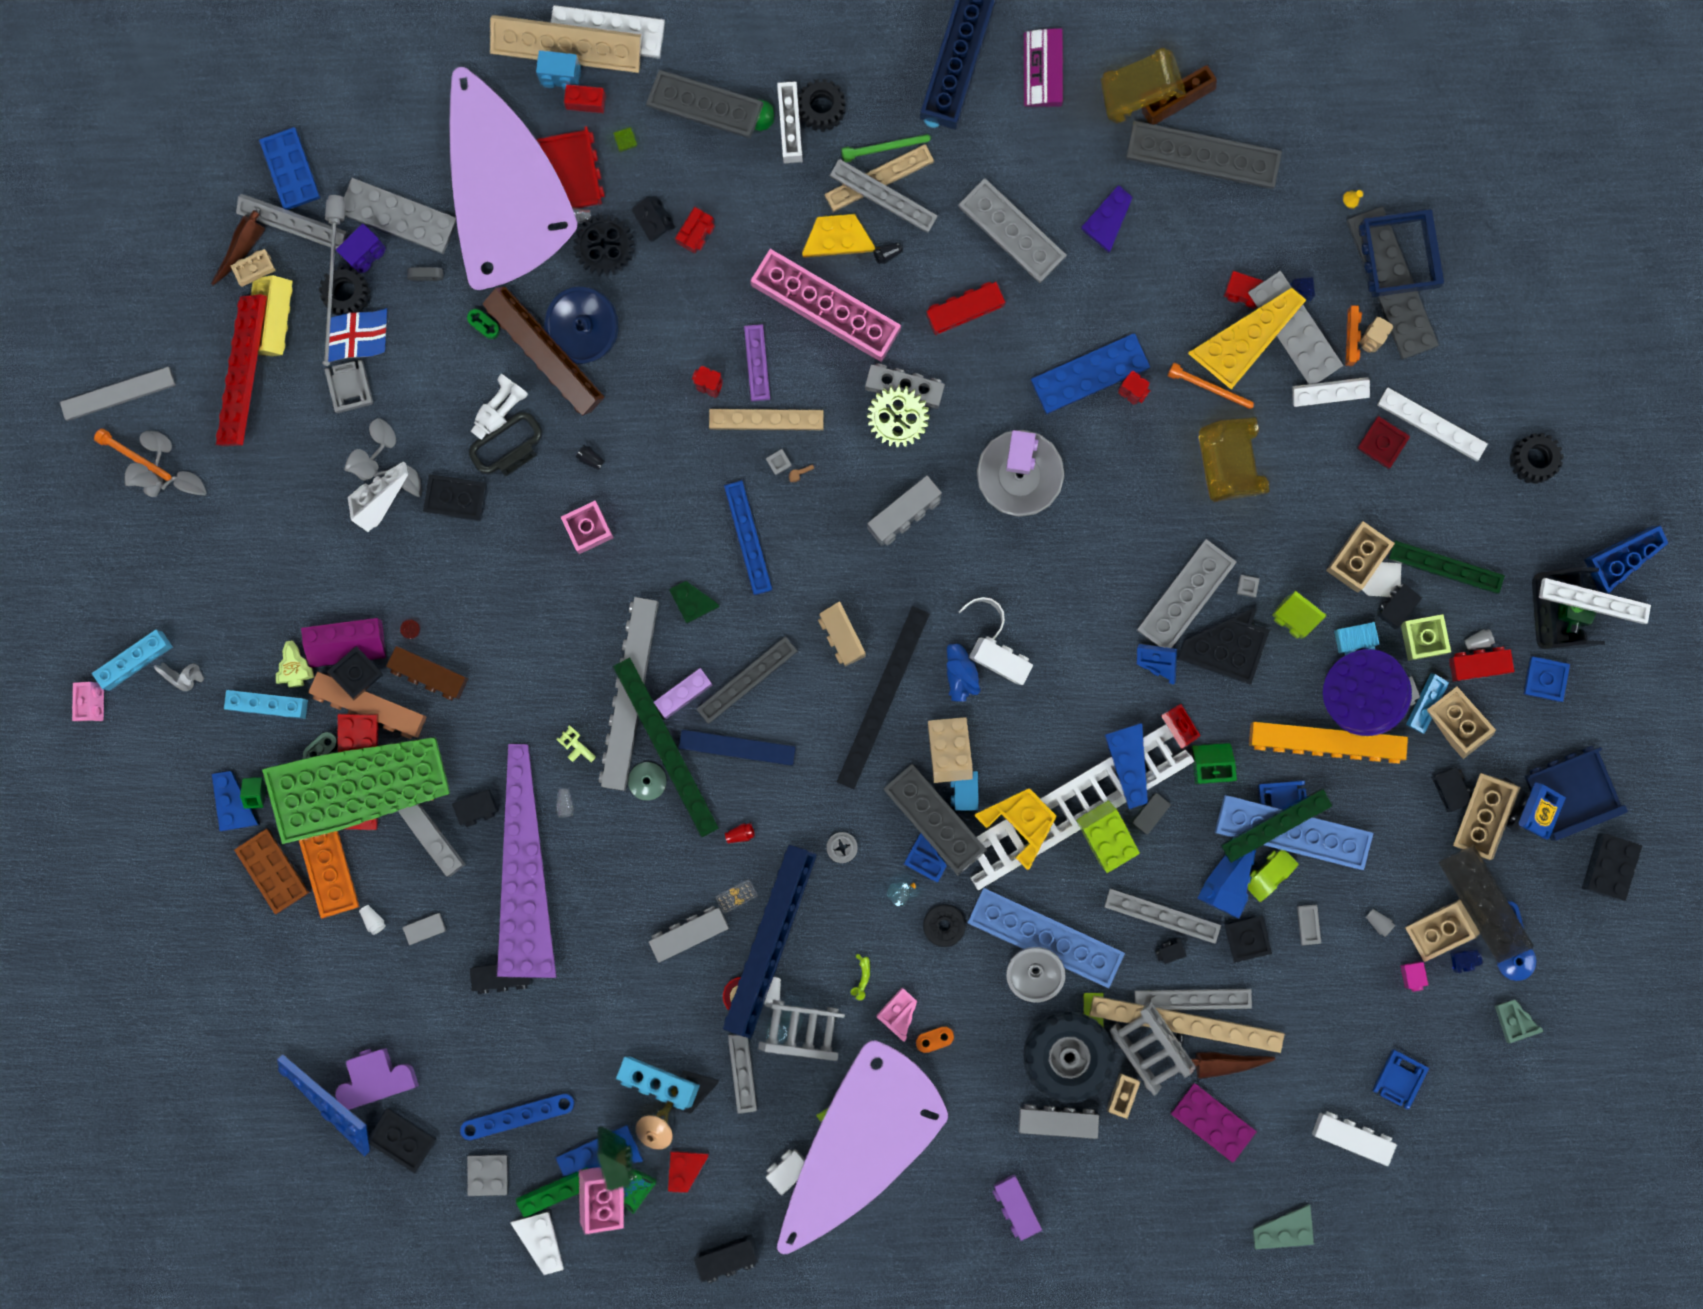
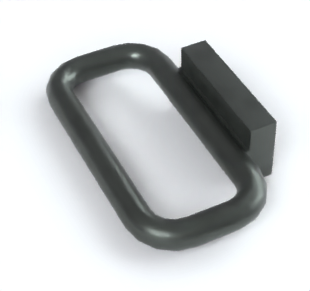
[469,412,542,477]

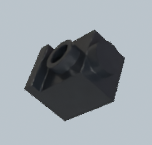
[1155,937,1187,964]

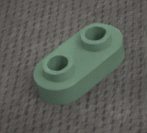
[303,732,338,759]

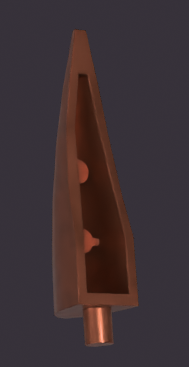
[211,210,265,285]
[1191,1052,1275,1079]

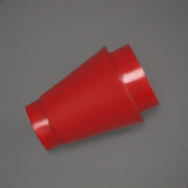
[725,822,755,844]

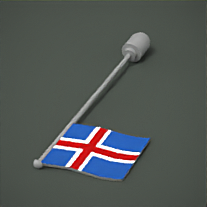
[322,195,387,366]

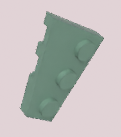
[1252,1204,1314,1249]

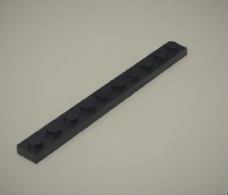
[837,606,930,790]

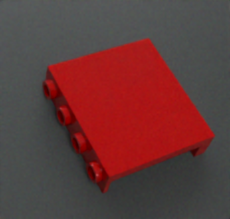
[535,126,605,209]

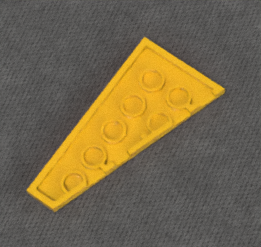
[1188,288,1307,389]

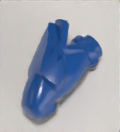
[947,644,981,701]

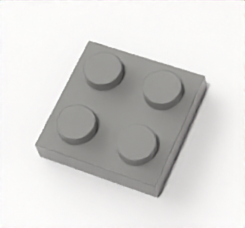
[467,1155,508,1196]

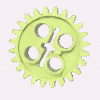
[867,385,929,447]

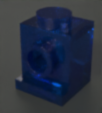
[1450,950,1483,973]

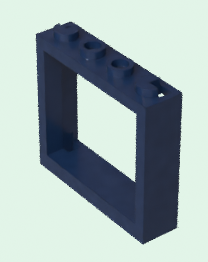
[1359,209,1444,297]

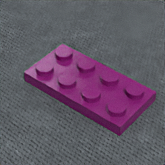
[1170,1083,1256,1163]

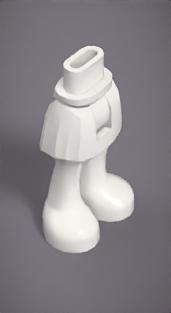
[471,374,528,440]

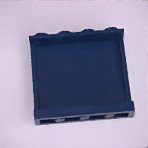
[1524,746,1628,841]

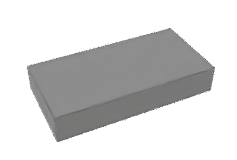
[1297,905,1321,945]
[403,913,446,945]

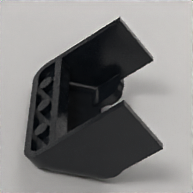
[1532,567,1605,649]

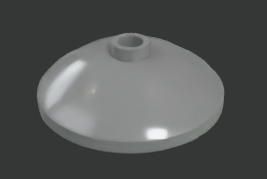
[1007,947,1065,1002]

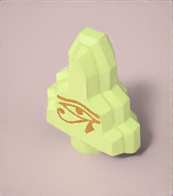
[276,640,315,688]

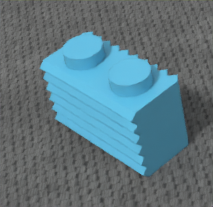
[1334,622,1380,655]

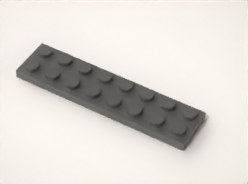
[1126,121,1282,189]
[1346,207,1439,360]

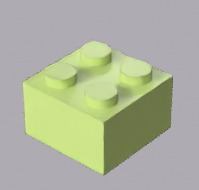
[1401,614,1451,661]

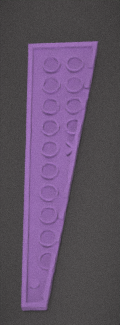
[497,744,557,978]

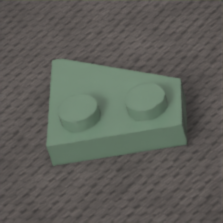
[1495,1000,1543,1043]

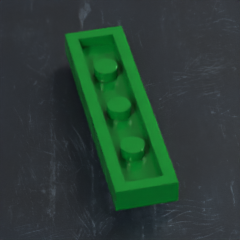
[516,1167,588,1217]

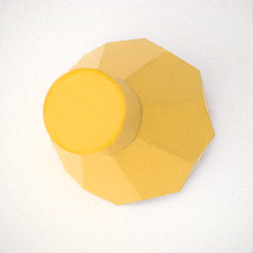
[1343,190,1363,209]

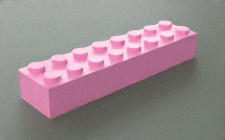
[751,249,901,362]

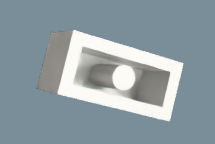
[766,1149,805,1195]

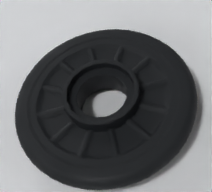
[923,904,966,947]

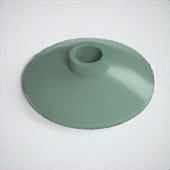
[628,762,667,801]

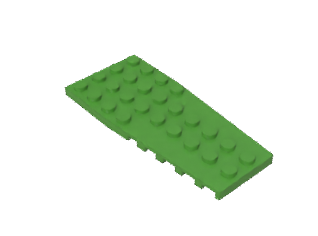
[262,737,450,844]

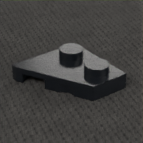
[672,1070,719,1114]

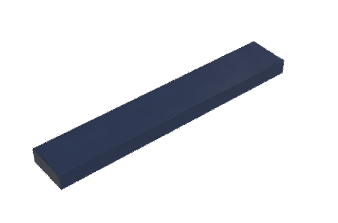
[679,730,796,766]

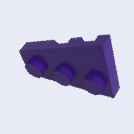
[1081,185,1133,253]

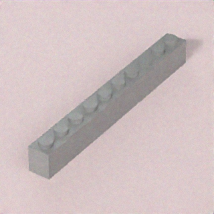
[599,597,659,791]

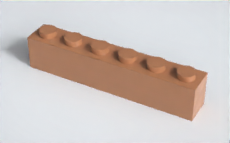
[308,672,427,739]

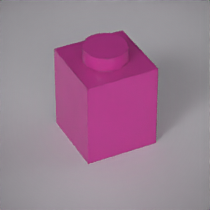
[1400,961,1428,992]

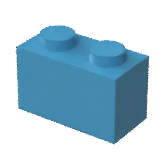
[950,771,979,811]

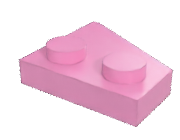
[876,988,917,1042]

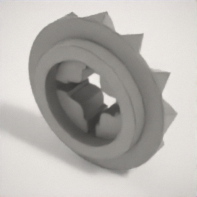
[827,832,857,863]

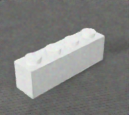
[777,82,803,163]
[1312,1111,1397,1166]

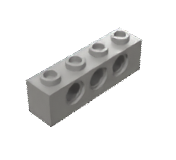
[865,363,945,409]

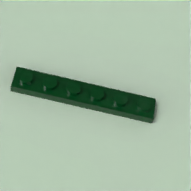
[1388,540,1505,594]
[1221,788,1332,863]

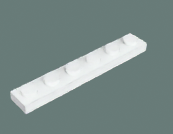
[1377,388,1487,461]
[1539,578,1651,624]

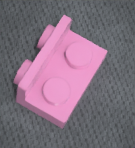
[72,682,104,721]

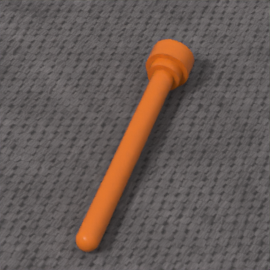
[1167,362,1254,409]
[94,428,171,481]

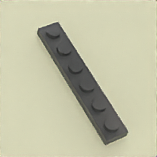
[696,636,798,724]

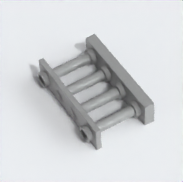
[758,1000,845,1061]
[1109,1002,1196,1095]

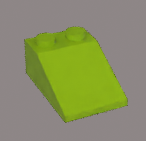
[1272,591,1326,639]

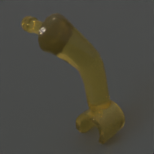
[657,1086,678,1123]

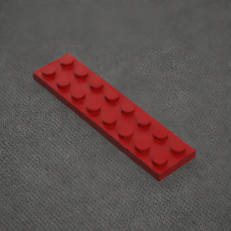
[216,294,267,446]

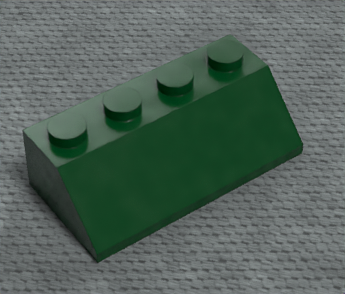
[597,1126,634,1192]

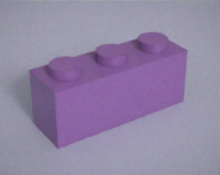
[992,1174,1042,1241]

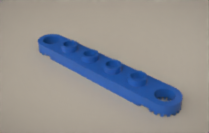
[460,1093,575,1140]

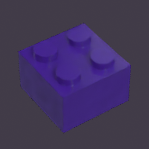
[336,223,386,274]

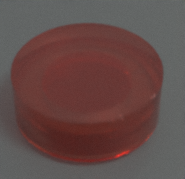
[400,620,421,639]

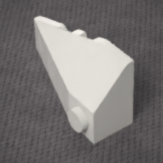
[348,462,408,532]

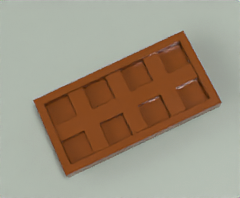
[234,829,309,915]

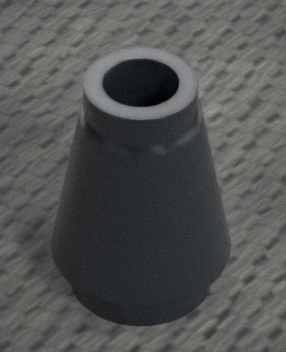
[873,242,903,264]
[576,445,605,470]

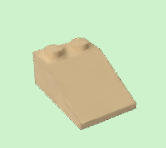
[1427,687,1496,759]
[1405,899,1480,962]

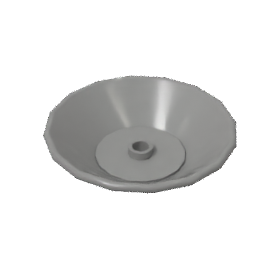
[977,430,1065,517]

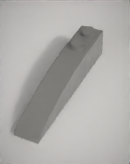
[398,804,466,877]

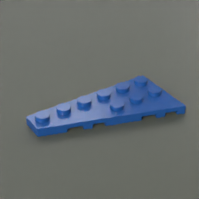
[277,1055,370,1157]

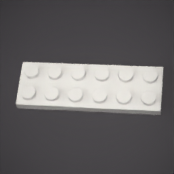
[551,6,665,58]

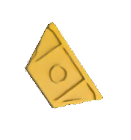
[802,214,875,257]

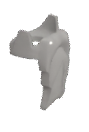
[154,663,205,691]

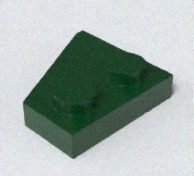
[669,581,719,624]

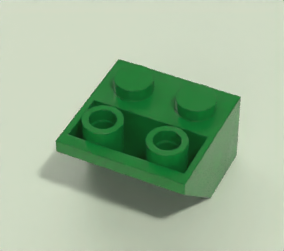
[1192,743,1237,784]

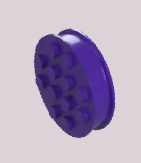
[1323,649,1412,736]

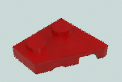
[668,1151,709,1193]

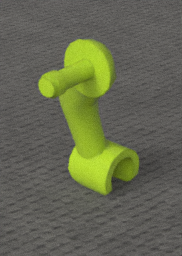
[850,954,870,1000]

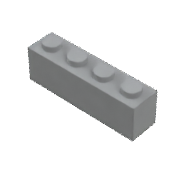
[649,906,729,963]
[1018,1104,1099,1139]

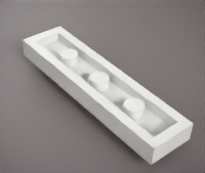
[1292,377,1370,407]

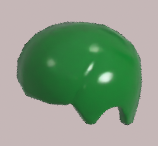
[754,100,774,131]

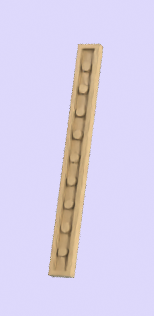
[1089,995,1284,1053]

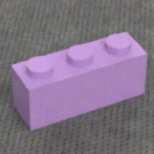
[654,668,713,719]

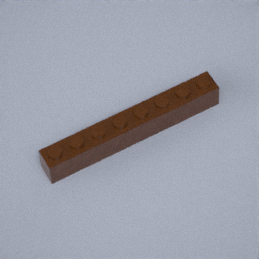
[483,286,605,416]

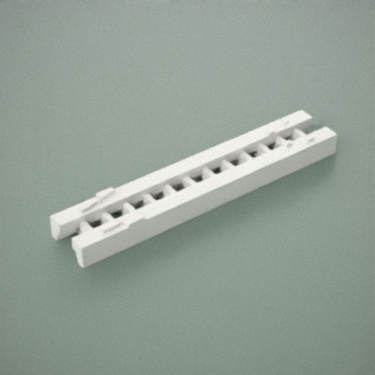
[970,724,1195,890]

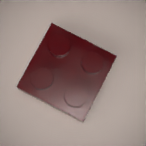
[1357,416,1411,469]

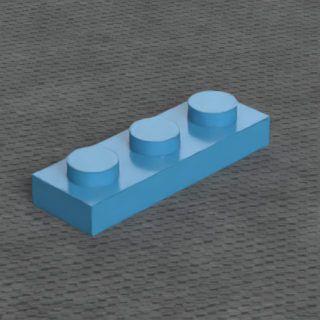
[1406,673,1449,734]

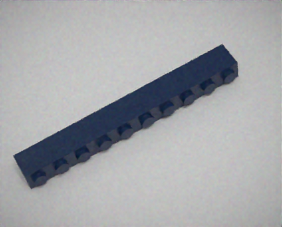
[723,845,817,1039]

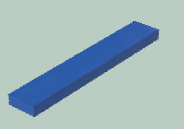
[724,481,772,595]

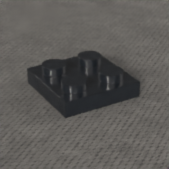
[327,646,383,701]
[1224,916,1272,963]

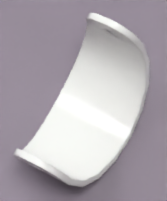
[959,597,1005,639]

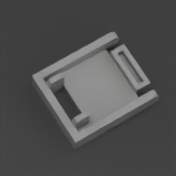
[325,360,374,413]

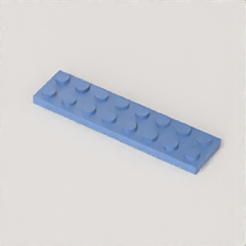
[1215,795,1374,870]
[967,888,1125,988]

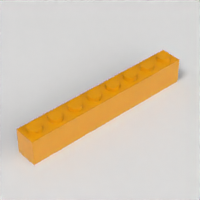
[1249,722,1408,764]

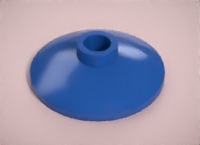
[1497,942,1536,981]

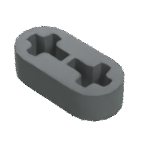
[407,267,443,281]

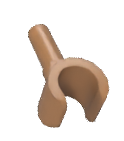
[789,465,814,482]

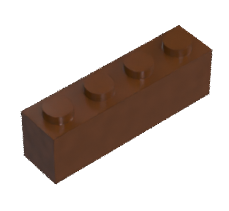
[1142,65,1217,125]
[386,646,468,701]

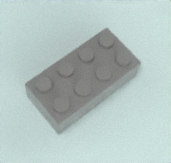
[867,476,942,546]

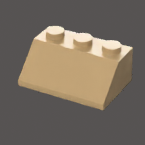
[818,602,866,667]

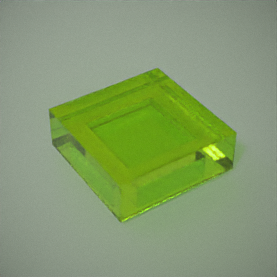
[613,127,637,152]

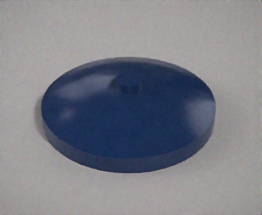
[544,287,618,363]

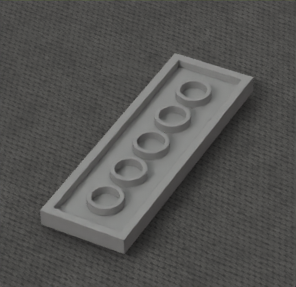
[344,178,457,254]
[958,178,1067,283]
[1248,271,1343,384]
[1137,539,1236,648]

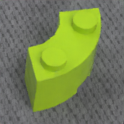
[1247,849,1299,902]

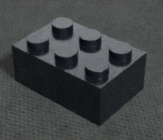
[1582,833,1643,901]
[694,1234,759,1284]

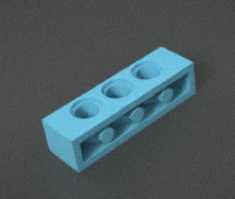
[92,630,173,691]
[224,690,308,719]
[616,1056,700,1110]

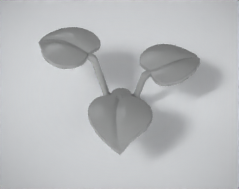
[344,418,422,497]
[124,431,206,497]

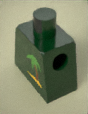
[1558,603,1596,635]

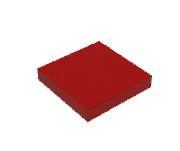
[1161,704,1200,749]

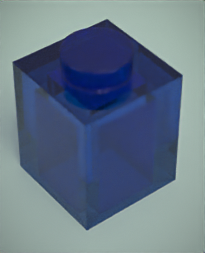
[1290,277,1315,302]

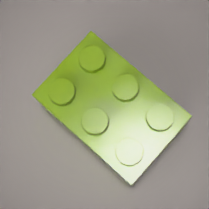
[1076,800,1140,873]

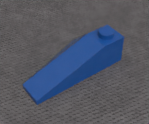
[1197,849,1256,918]

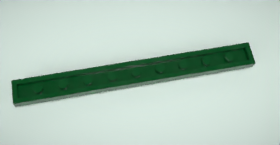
[612,658,719,838]

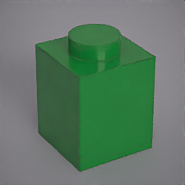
[240,777,266,809]

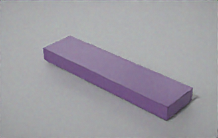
[744,324,770,402]

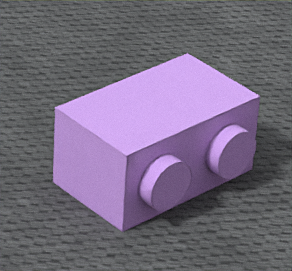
[1006,430,1038,475]

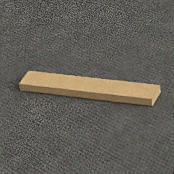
[825,144,934,212]

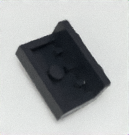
[631,196,675,241]

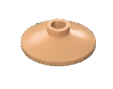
[636,1115,673,1150]

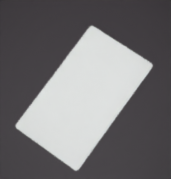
[1363,562,1401,597]

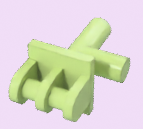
[556,725,596,762]

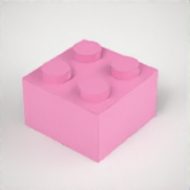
[561,501,614,554]

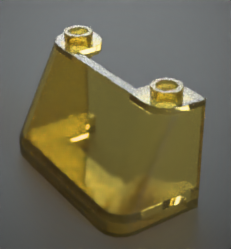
[1100,48,1186,124]
[1199,418,1270,502]

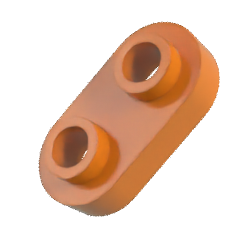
[916,1026,954,1053]

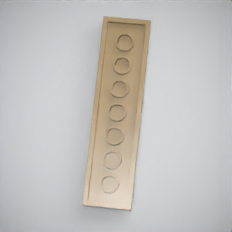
[490,15,641,73]

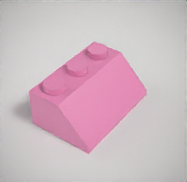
[579,1168,624,1234]

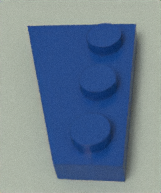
[212,771,259,831]

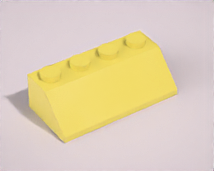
[251,275,293,356]

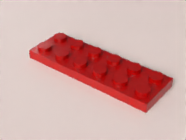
[338,713,378,830]

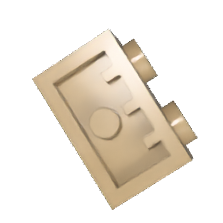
[231,249,275,287]

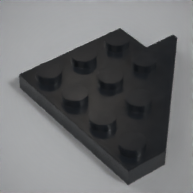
[1178,608,1270,685]

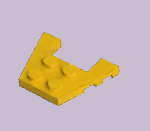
[974,788,1057,870]

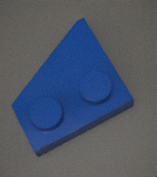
[1137,644,1177,684]
[904,833,947,883]

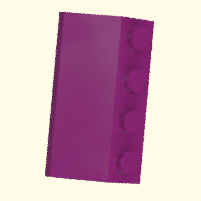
[301,618,386,668]

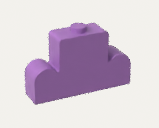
[335,1048,419,1110]

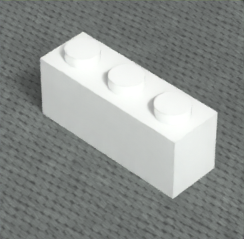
[969,636,1033,685]

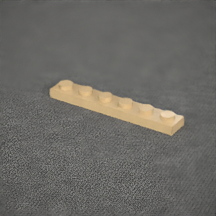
[709,409,823,430]

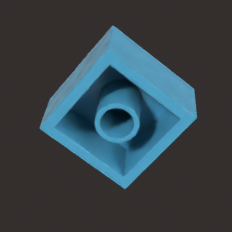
[536,50,581,89]

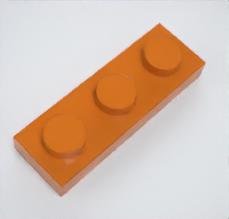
[1345,306,1362,366]

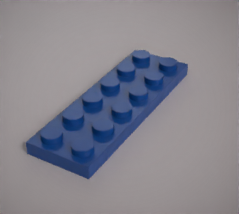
[1031,333,1150,415]

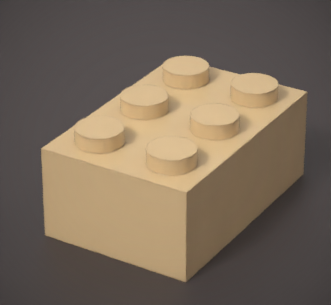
[1326,521,1395,593]
[928,717,973,783]

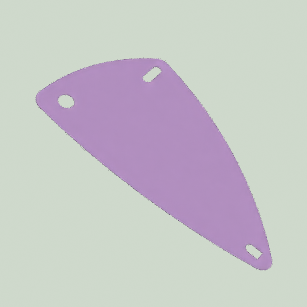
[450,67,577,290]
[777,1041,948,1254]

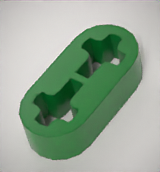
[467,309,500,339]

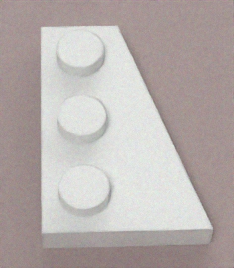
[511,1211,564,1275]

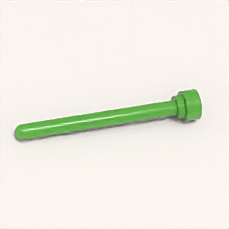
[841,134,931,163]

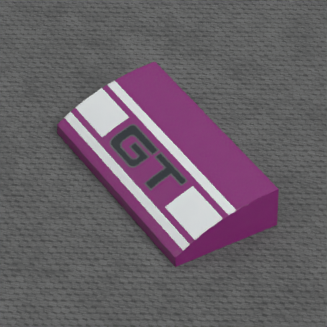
[1024,29,1063,107]

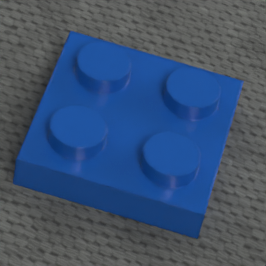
[1523,656,1570,702]

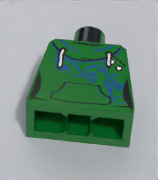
[623,1168,657,1214]

